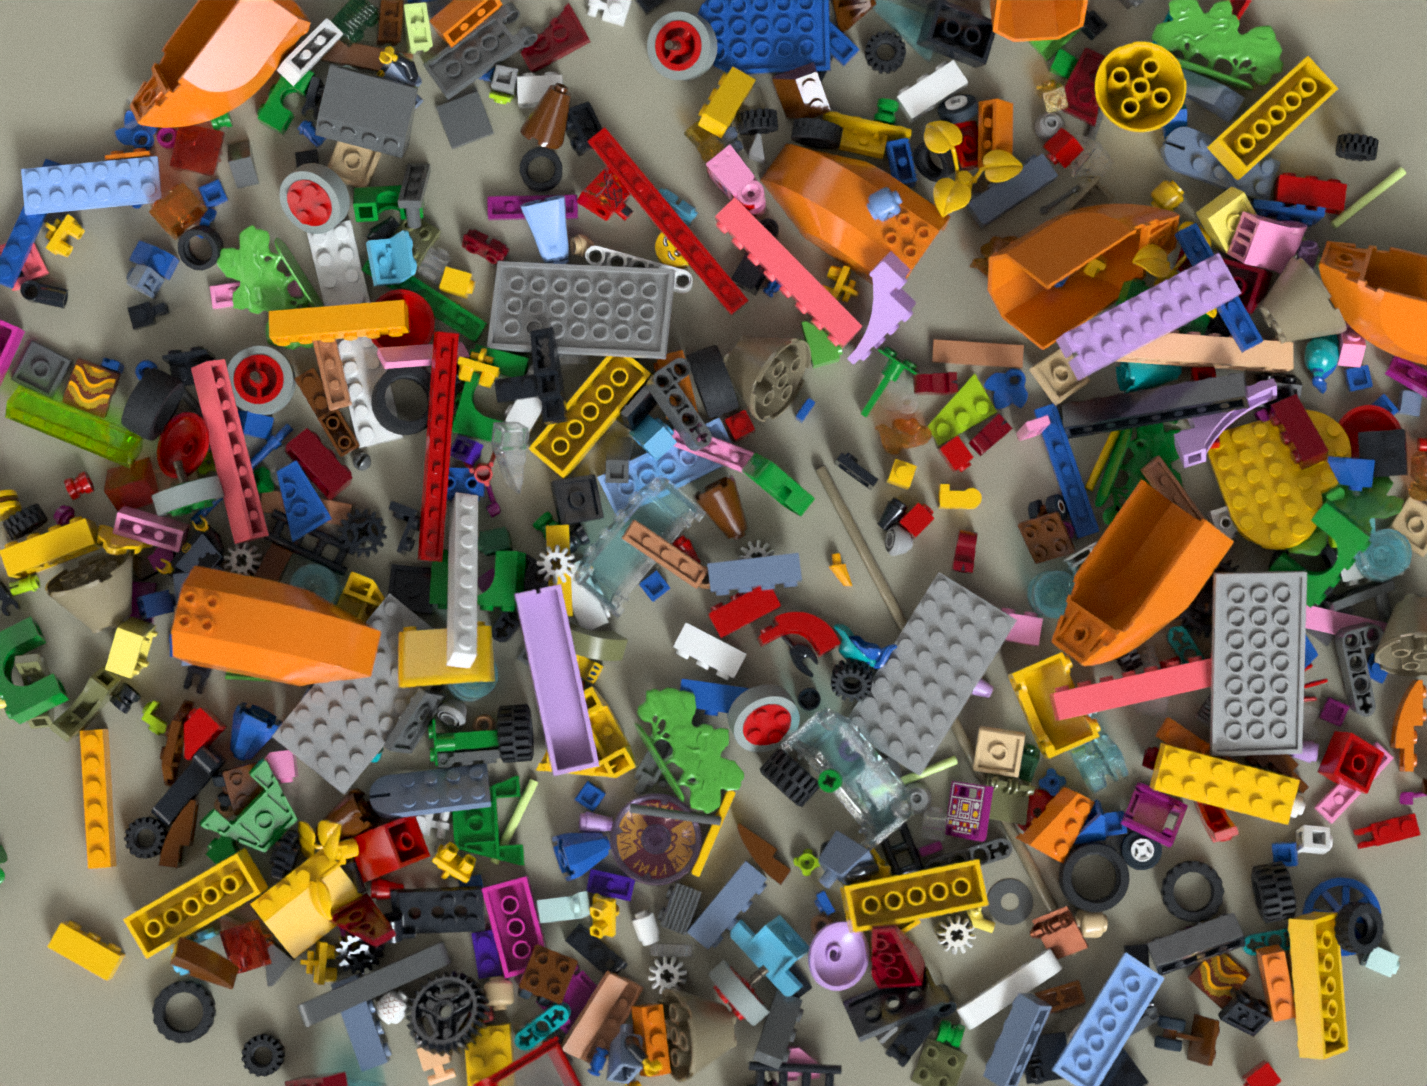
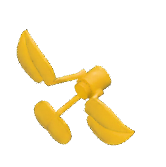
[924,121,1023,217]
[1132,221,1217,318]
[297,820,359,920]

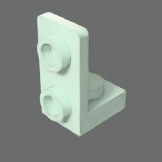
[536,891,590,923]

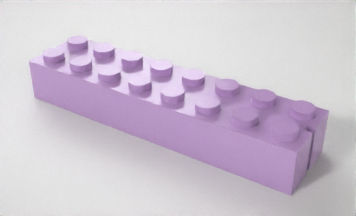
[1056,253,1241,381]
[514,584,599,776]

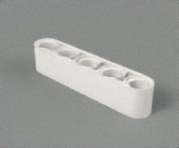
[585,246,693,294]
[956,948,1063,1030]

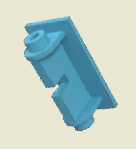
[658,188,698,228]

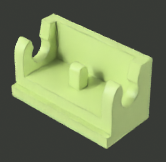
[402,2,433,54]

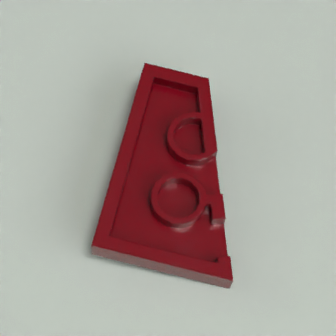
[520,3,590,73]
[1055,47,1106,127]
[329,893,396,947]

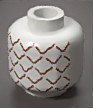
[376,990,410,1025]

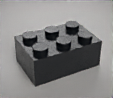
[916,0,996,68]

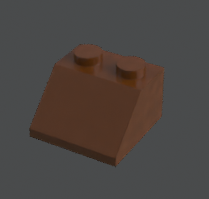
[772,62,831,119]

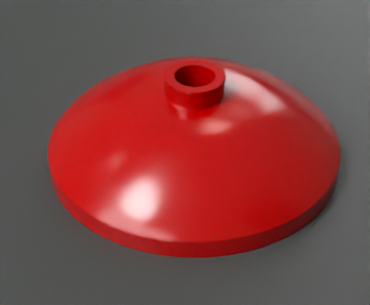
[371,289,435,348]
[1338,405,1402,458]
[157,412,209,479]

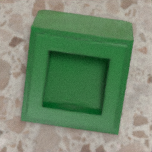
[1049,48,1078,80]
[253,466,274,494]

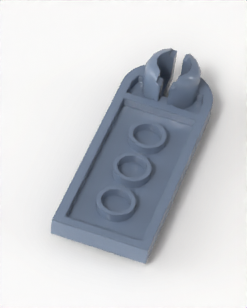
[1160,127,1280,201]
[369,764,491,819]

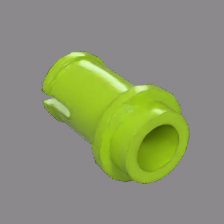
[9,574,41,596]

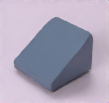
[1396,390,1422,417]

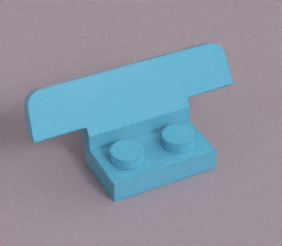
[730,915,810,996]

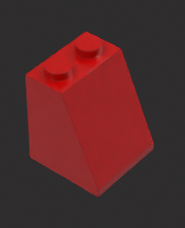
[351,816,431,883]

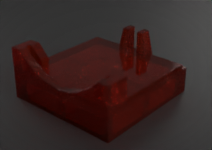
[169,125,225,177]
[219,919,273,974]

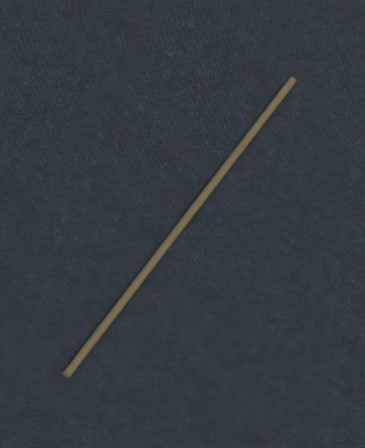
[815,466,1081,956]

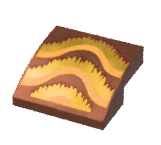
[62,358,121,418]
[1187,953,1251,1009]

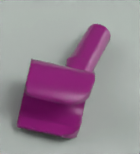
[1254,408,1270,422]
[485,484,501,518]
[1400,791,1427,805]

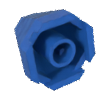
[230,702,283,761]
[552,833,611,881]

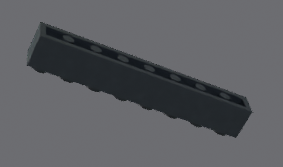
[1062,373,1250,439]

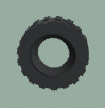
[791,118,843,149]
[1334,901,1384,954]

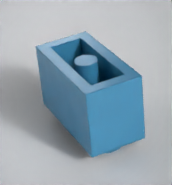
[629,414,677,460]

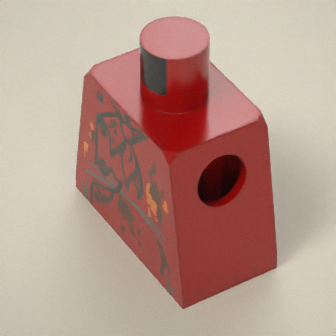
[576,166,634,221]

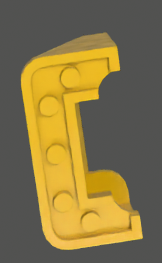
[398,621,495,688]
[1008,652,1101,759]

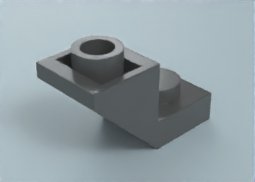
[605,437,632,483]

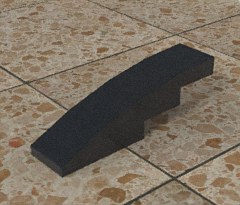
[530,327,568,425]

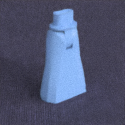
[520,195,569,264]

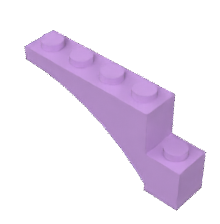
[847,251,917,365]
[1174,378,1277,468]

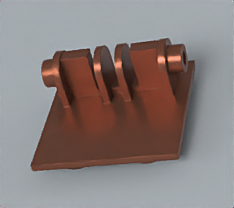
[1030,905,1089,960]

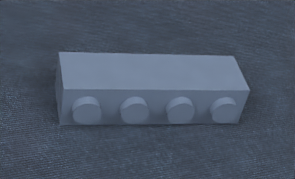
[966,154,1058,229]
[707,553,802,596]
[687,860,767,950]
[331,973,392,1072]
[983,993,1052,1086]

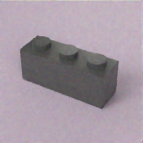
[752,991,804,1069]

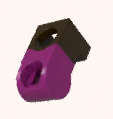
[133,547,176,581]

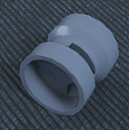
[715,127,743,153]

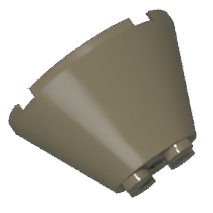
[1259,255,1347,344]
[723,335,811,422]
[45,550,133,634]
[1375,594,1427,677]
[657,988,737,1082]

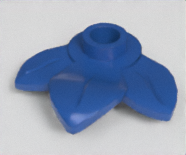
[115,111,158,151]
[984,369,1028,409]

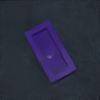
[450,435,484,466]
[586,869,636,901]
[471,930,502,979]

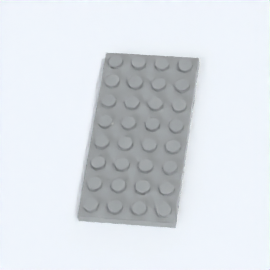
[487,261,676,359]
[1210,571,1307,756]
[843,572,1017,776]
[272,593,433,794]

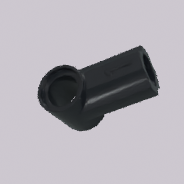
[20,280,69,309]

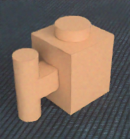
[416,1046,456,1086]

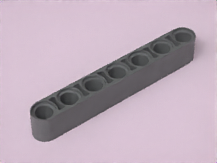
[297,941,452,1027]

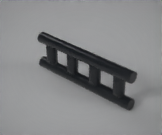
[263,509,356,576]
[863,790,925,876]
[748,1061,842,1086]

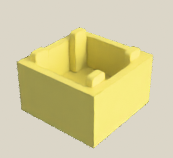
[1196,186,1257,254]
[105,616,158,678]

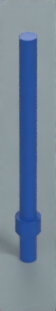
[191,423,294,525]

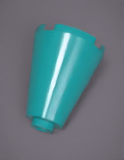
[1116,362,1182,394]

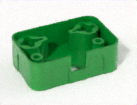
[741,452,815,517]

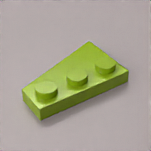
[927,374,997,446]

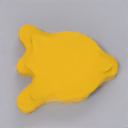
[96,525,153,555]

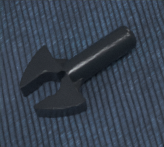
[345,857,366,894]

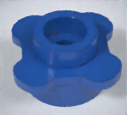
[1039,768,1066,796]

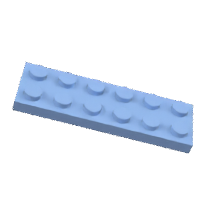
[21,156,163,215]
[597,418,732,518]
[1052,953,1165,1086]

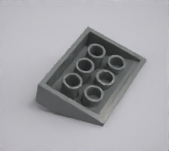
[315,64,418,158]

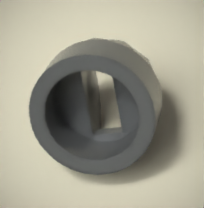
[352,452,371,471]

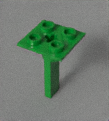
[861,346,919,417]
[428,719,499,766]

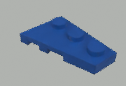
[1250,199,1326,227]
[276,461,332,542]

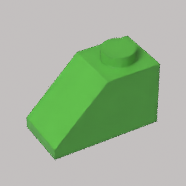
[801,321,843,369]

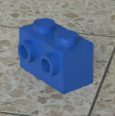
[447,468,486,501]

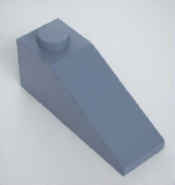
[1182,68,1245,122]
[126,264,165,299]

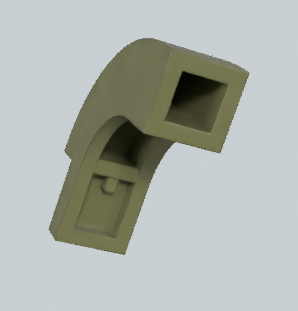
[569,621,628,661]
[15,653,54,729]
[49,666,121,742]

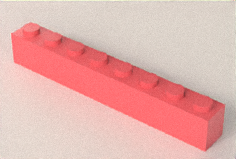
[715,197,862,348]
[191,359,269,544]
[1050,653,1212,721]

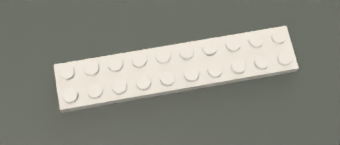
[307,220,404,449]

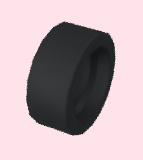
[914,141,955,182]
[520,147,563,192]
[178,225,224,271]

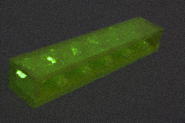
[5,385,144,468]

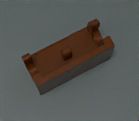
[376,0,404,46]
[1034,980,1086,1016]

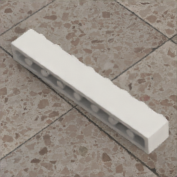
[447,492,478,668]

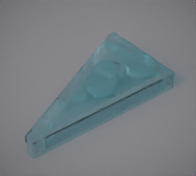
[872,0,933,62]

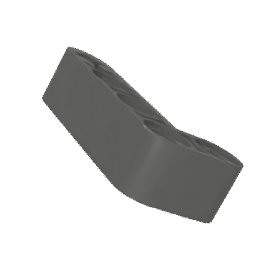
[647,358,712,451]
[1335,622,1384,717]
[924,838,1012,870]

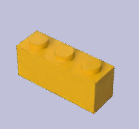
[698,66,756,139]
[47,920,125,981]

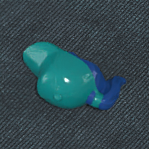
[1304,334,1339,394]
[834,624,897,669]

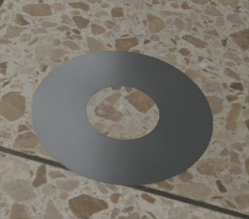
[988,879,1033,925]

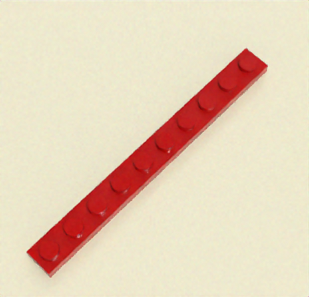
[587,127,749,316]
[418,331,459,562]

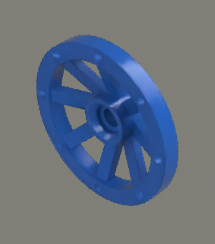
[1302,877,1382,956]

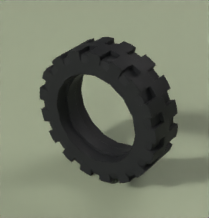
[1161,861,1224,923]
[152,980,216,1043]

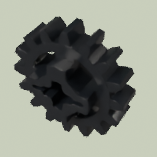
[337,508,387,558]
[269,829,301,880]
[334,931,385,974]

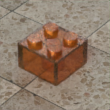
[149,182,208,240]

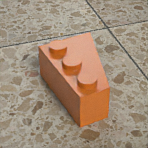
[1016,787,1095,863]

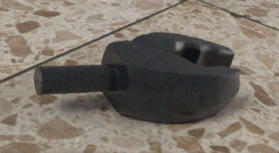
[782,635,818,677]

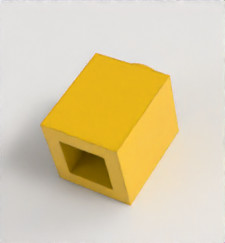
[439,267,476,299]
[886,459,917,490]

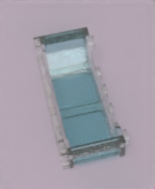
[573,475,706,618]
[780,707,914,852]

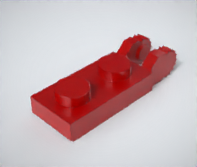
[1353,813,1421,849]

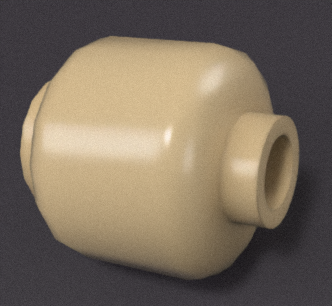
[1073,909,1108,938]
[484,977,514,1011]

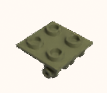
[391,219,441,267]
[986,773,1035,825]
[911,1038,968,1086]

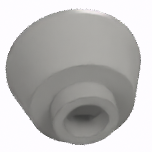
[1034,111,1065,142]
[885,525,913,556]
[437,699,467,728]
[900,783,931,814]

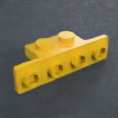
[822,111,912,159]

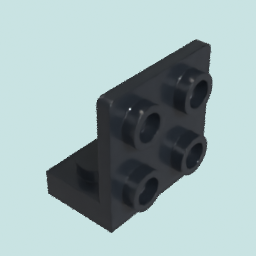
[162,346,216,387]
[388,501,421,556]

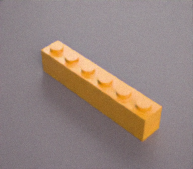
[269,300,409,346]
[80,729,117,869]

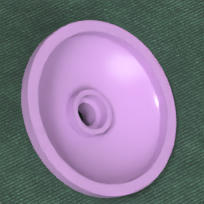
[808,921,870,991]

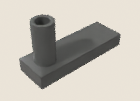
[398,163,431,229]
[1323,578,1395,620]

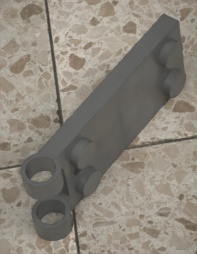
[423,3,538,100]

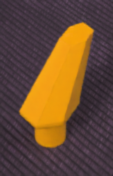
[829,553,853,586]

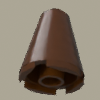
[520,83,571,149]
[693,475,748,541]
[315,788,380,844]

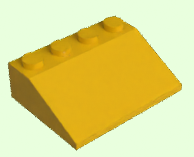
[250,849,362,959]

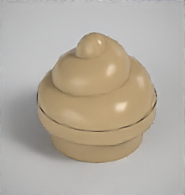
[570,234,594,257]

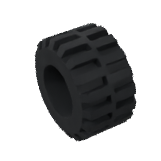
[497,704,534,763]
[760,748,820,807]
[1251,861,1296,923]

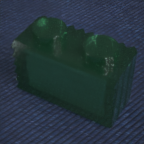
[331,0,379,47]
[478,526,513,556]

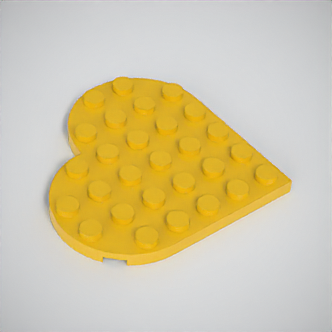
[1207,410,1351,550]

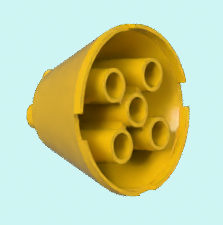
[1095,41,1186,132]

